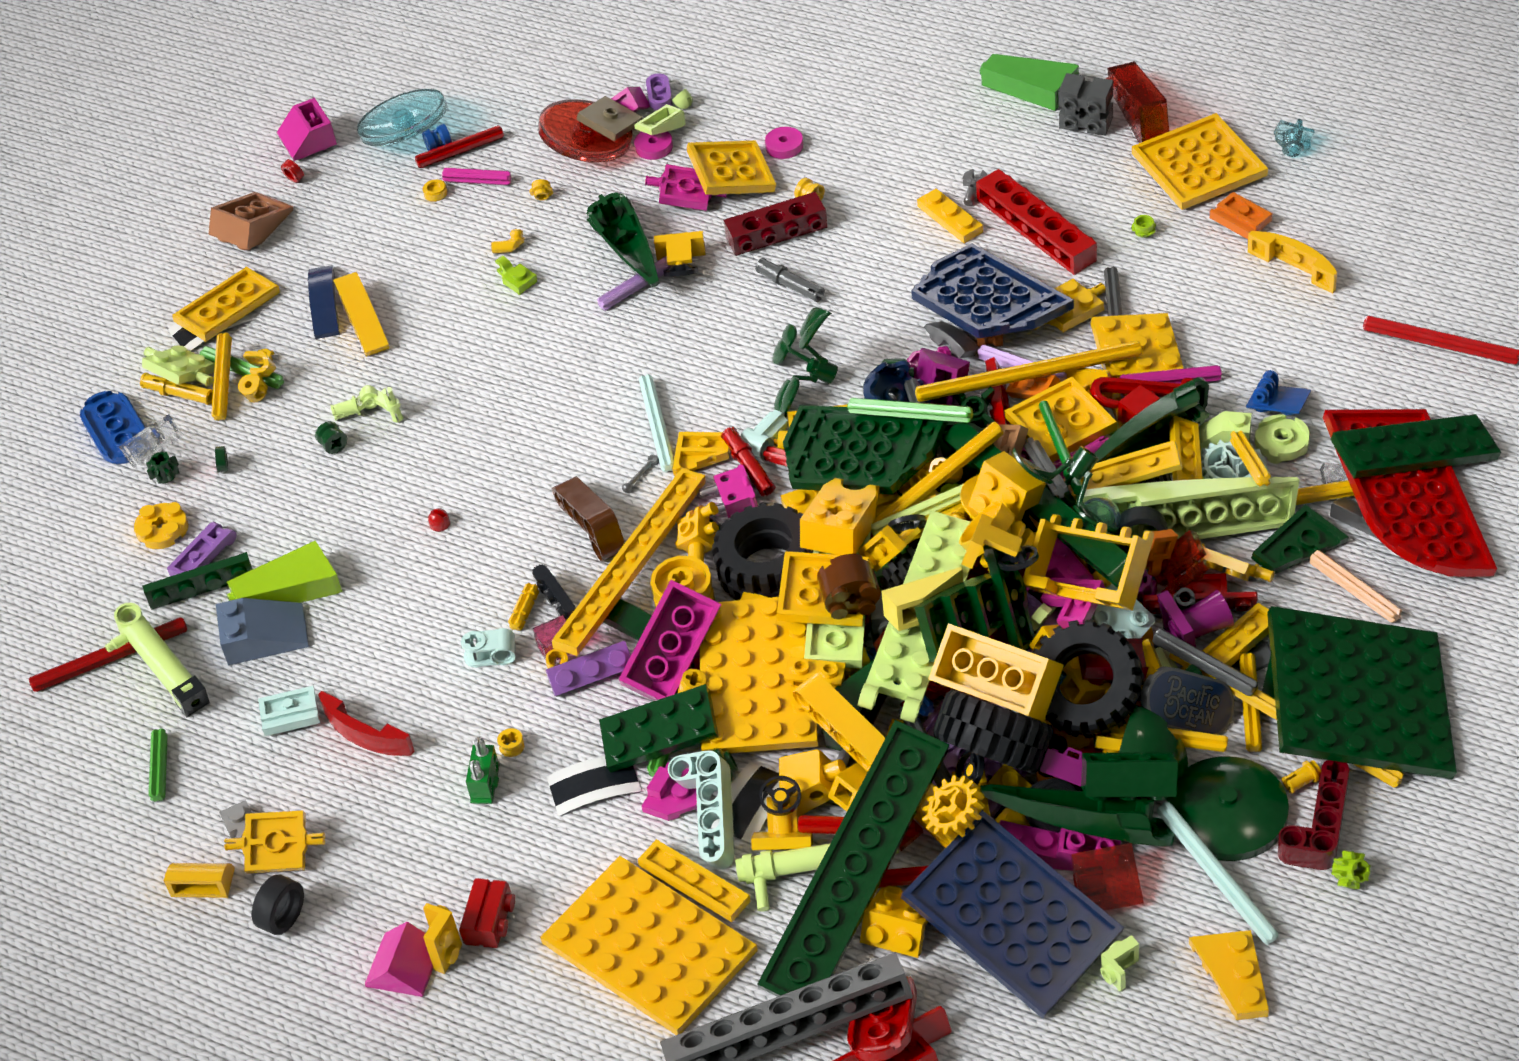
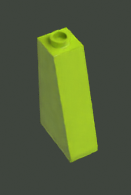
[226,540,342,603]

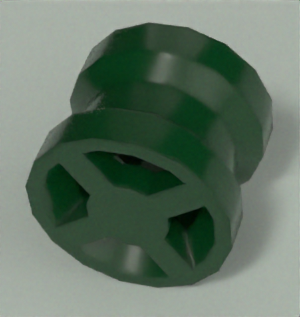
[315,421,348,454]

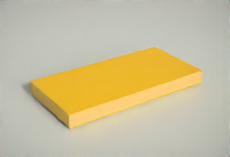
[172,267,280,342]

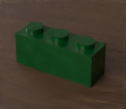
[1081,752,1178,801]

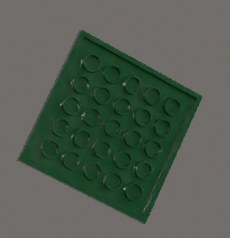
[1267,606,1457,779]

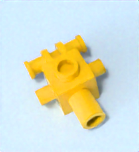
[675,502,719,562]

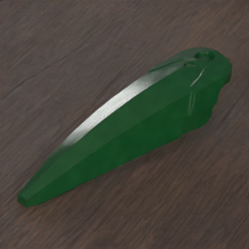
[586,192,660,287]
[1095,377,1209,463]
[980,784,1174,847]

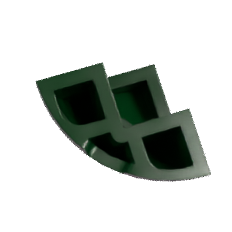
[1119,705,1188,779]

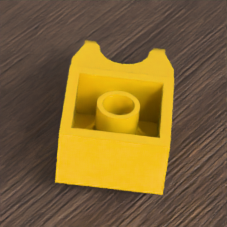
[800,478,879,555]

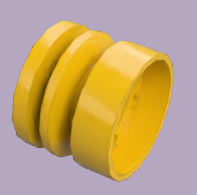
[959,500,1036,572]

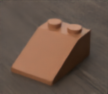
[208,192,293,250]

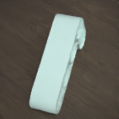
[668,751,734,870]

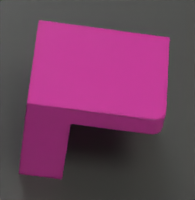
[611,86,650,112]

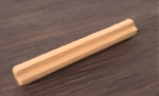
[1310,550,1402,623]

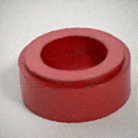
[281,159,304,183]

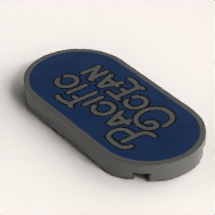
[1140,666,1234,735]

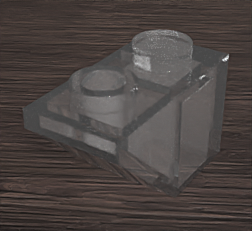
[119,414,183,468]

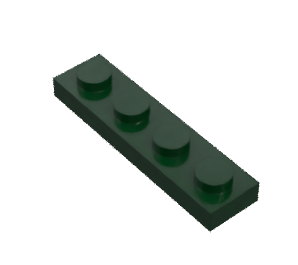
[142,552,253,610]

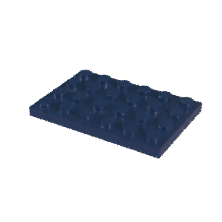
[901,810,1124,1019]

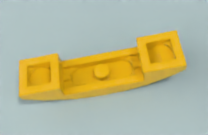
[1247,231,1337,294]

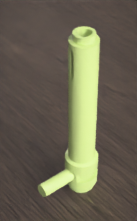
[735,844,899,912]

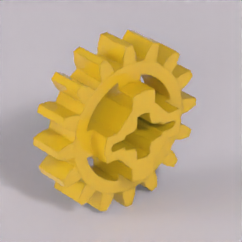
[922,775,985,841]

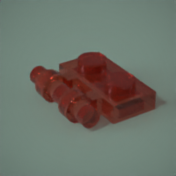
[1155,530,1210,594]

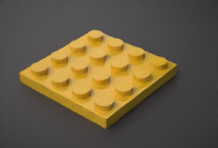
[1132,113,1268,210]

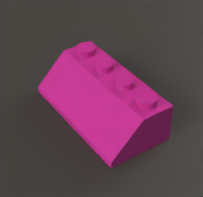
[618,580,721,701]

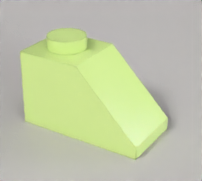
[1199,411,1252,451]

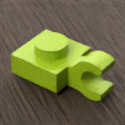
[495,255,538,295]

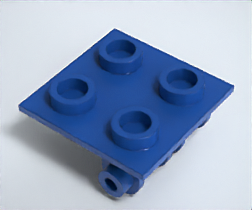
[1246,370,1311,415]

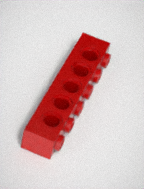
[976,169,1097,275]

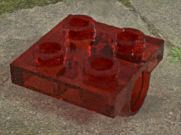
[1070,843,1144,911]

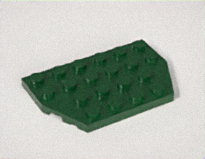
[783,405,948,494]

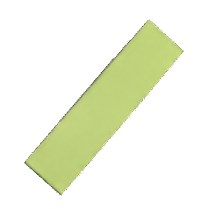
[1075,477,1299,542]

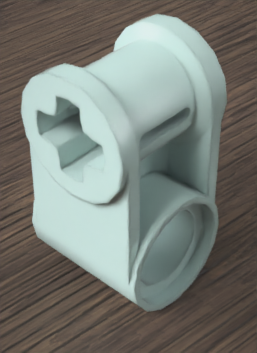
[461,628,515,668]

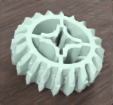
[1201,440,1268,479]

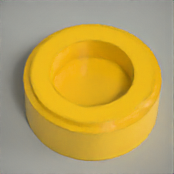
[423,179,448,202]

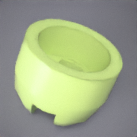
[672,89,693,109]

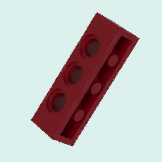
[723,191,828,256]

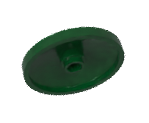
[1167,756,1289,861]

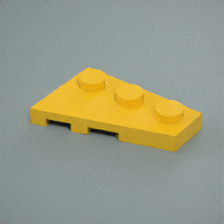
[1189,930,1269,1020]

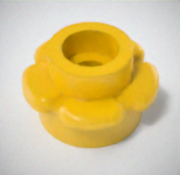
[529,179,553,201]

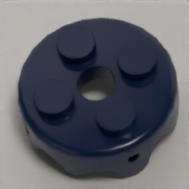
[863,361,931,404]

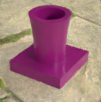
[1157,590,1234,648]

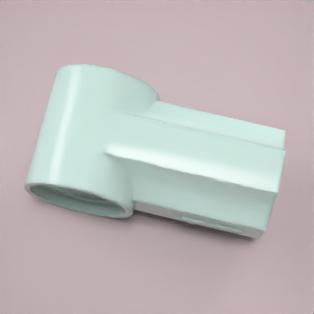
[741,410,789,459]

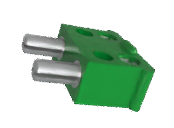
[466,736,500,804]

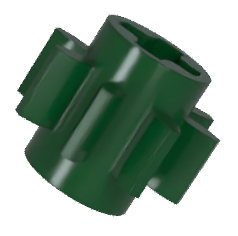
[146,452,180,484]

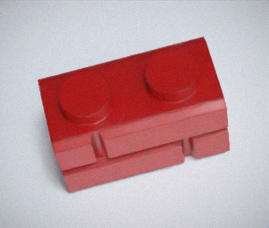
[459,878,515,948]

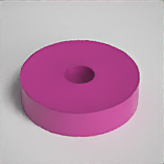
[765,127,803,159]
[634,131,673,160]

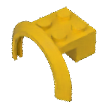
[960,451,1046,535]

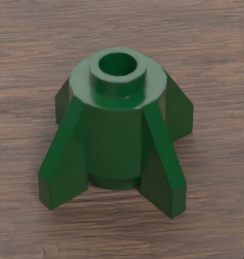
[955,386,995,428]

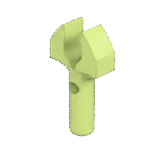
[1031,603,1057,632]

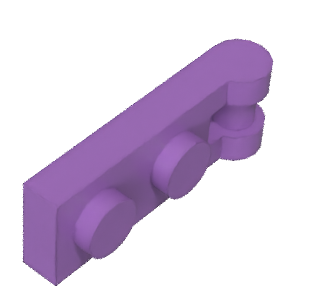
[167,521,237,576]

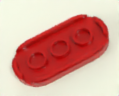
[847,975,917,1061]

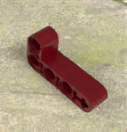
[1278,760,1349,870]

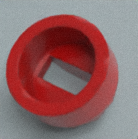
[428,508,450,532]

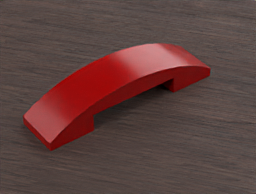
[318,691,415,756]

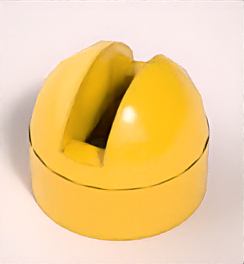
[545,649,568,668]

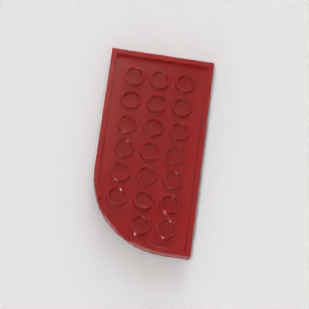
[1322,409,1497,577]

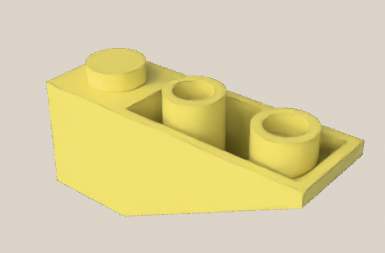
[882,567,963,631]

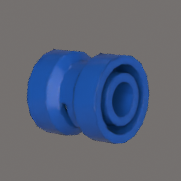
[422,124,452,151]

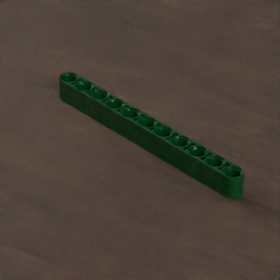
[942,422,1128,588]

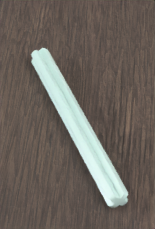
[1157,802,1278,945]

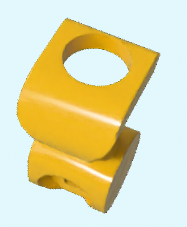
[238,351,276,403]

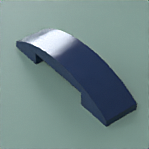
[308,265,340,339]

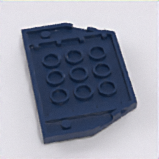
[911,243,1074,338]

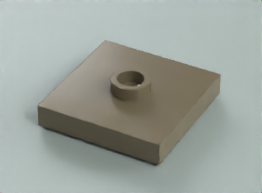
[576,96,643,141]

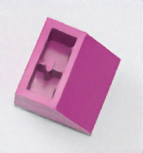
[277,97,337,161]

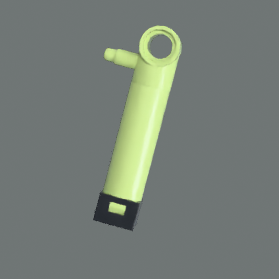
[105,602,210,718]

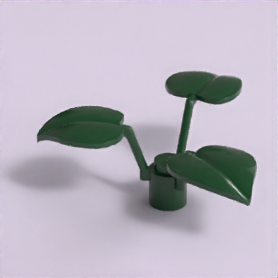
[772,307,838,418]
[1012,446,1119,533]

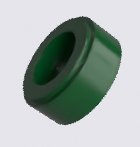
[215,446,228,473]

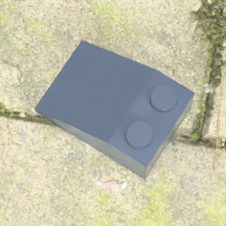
[216,598,309,666]

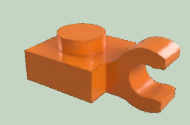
[1145,529,1178,576]

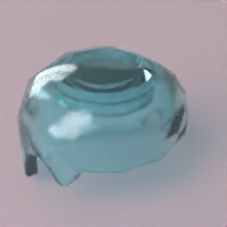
[1079,497,1121,535]

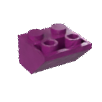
[916,348,970,406]

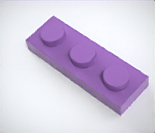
[545,641,630,696]

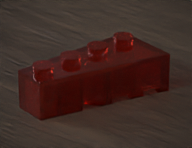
[1105,61,1169,143]

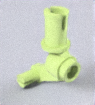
[330,385,403,423]

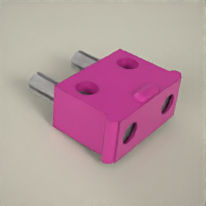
[699,464,758,518]

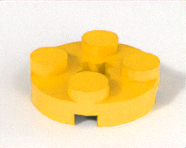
[134,502,189,549]

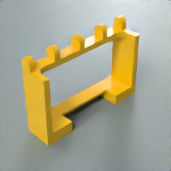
[1023,514,1154,611]

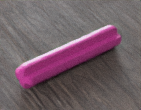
[442,167,511,185]

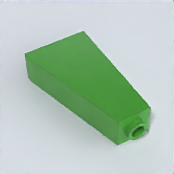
[980,54,1079,111]

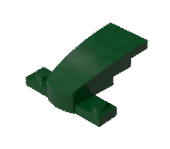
[914,545,1035,662]

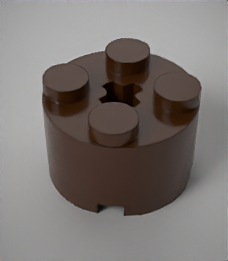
[817,554,881,619]

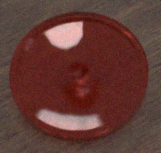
[538,99,633,162]

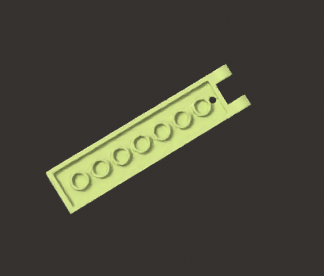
[858,510,971,723]

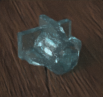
[1274,119,1315,157]

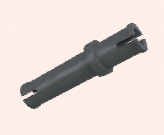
[755,258,825,302]

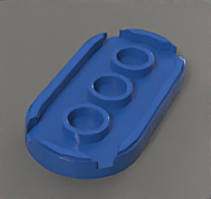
[80,391,150,464]

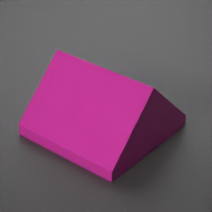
[365,922,433,997]

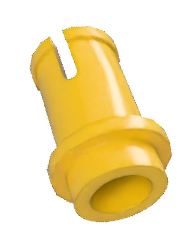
[1282,760,1321,794]

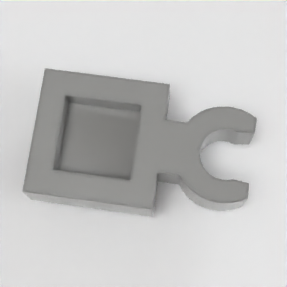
[219,800,252,850]

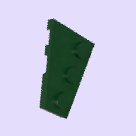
[1251,504,1349,574]

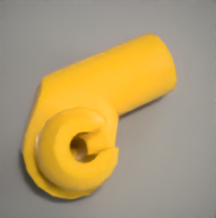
[491,229,525,254]

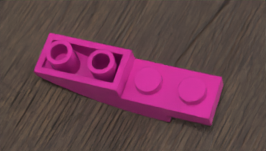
[999,820,1121,871]

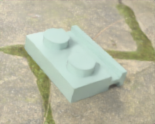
[258,686,320,736]

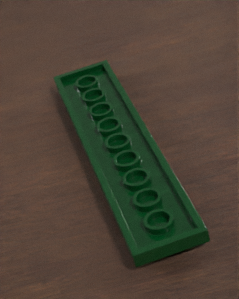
[757,720,949,997]

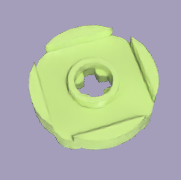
[1254,414,1310,464]

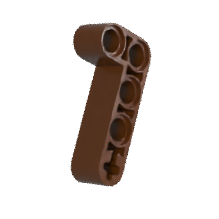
[552,476,625,562]

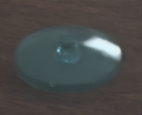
[357,89,447,146]

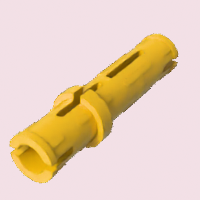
[140,372,213,405]

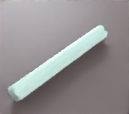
[639,374,674,472]

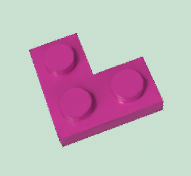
[1041,578,1106,628]

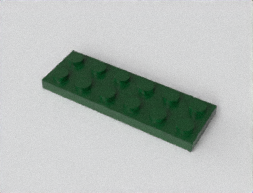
[1330,414,1501,479]

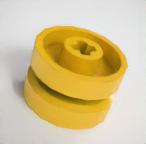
[650,556,715,609]

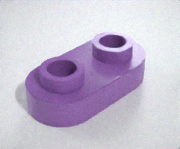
[646,73,672,110]

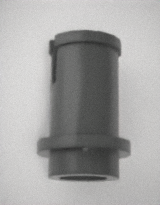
[1173,588,1195,610]

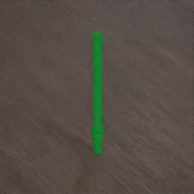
[1039,401,1082,495]

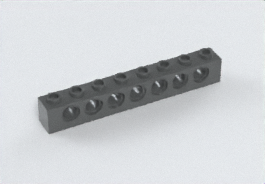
[660,952,913,1061]

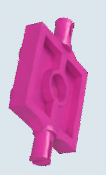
[645,164,727,211]

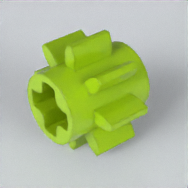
[1331,850,1371,889]

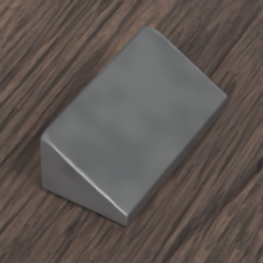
[1330,497,1378,539]

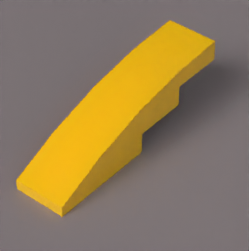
[333,272,389,357]

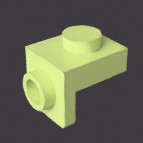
[1100,935,1139,991]

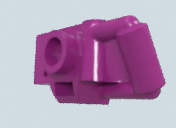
[1039,747,1082,787]

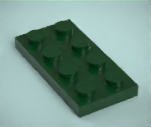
[599,684,719,773]

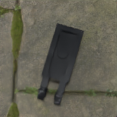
[532,564,576,623]

